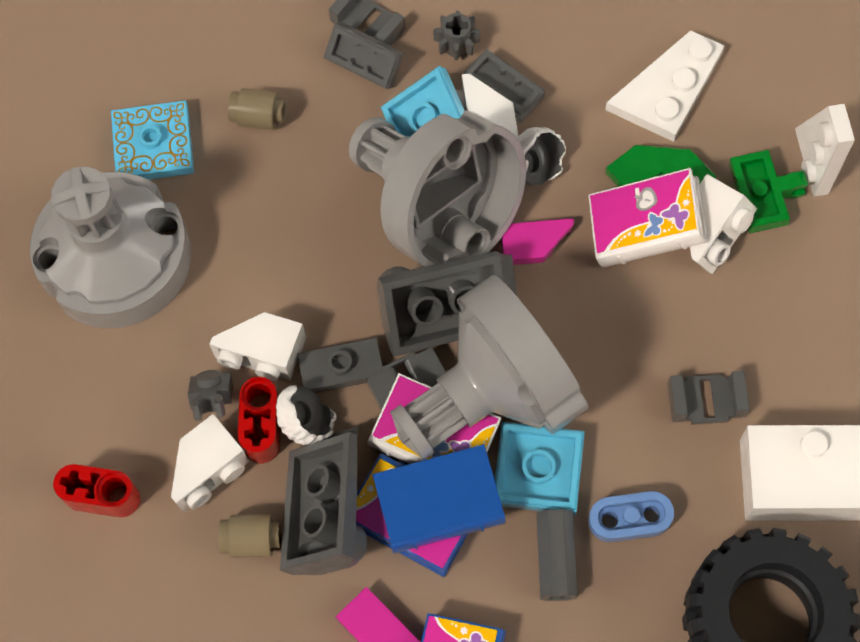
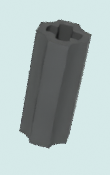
[536,509,578,601]

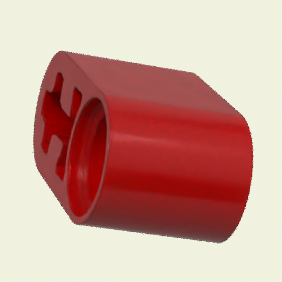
[238,377,281,464]
[53,464,141,518]

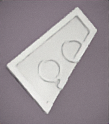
[605,31,725,142]
[795,104,855,197]

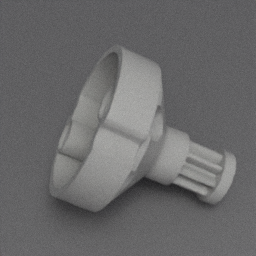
[349,110,526,267]
[30,166,192,328]
[390,274,589,460]

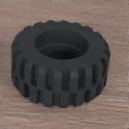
[682,528,860,642]

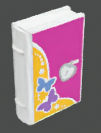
[588,168,708,268]
[367,373,502,464]

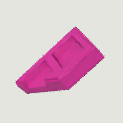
[502,218,574,265]
[335,587,420,642]

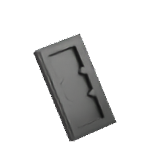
[323,21,405,89]
[463,49,545,123]
[297,337,383,393]

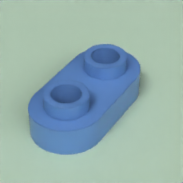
[588,491,674,542]

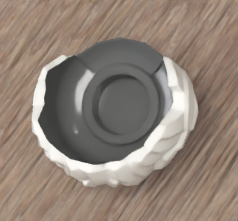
[517,127,566,186]
[276,385,336,446]

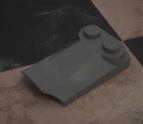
[377,251,517,357]
[280,426,367,575]

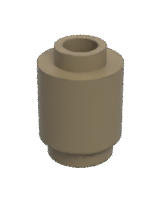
[228,88,287,130]
[218,514,282,558]

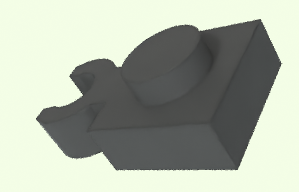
[188,370,233,421]

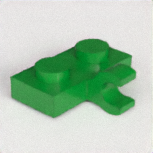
[729,150,808,234]

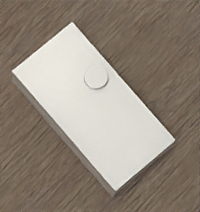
[740,425,860,521]

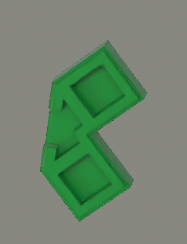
[605,145,717,187]

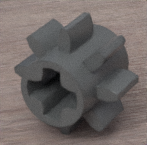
[433,10,480,60]

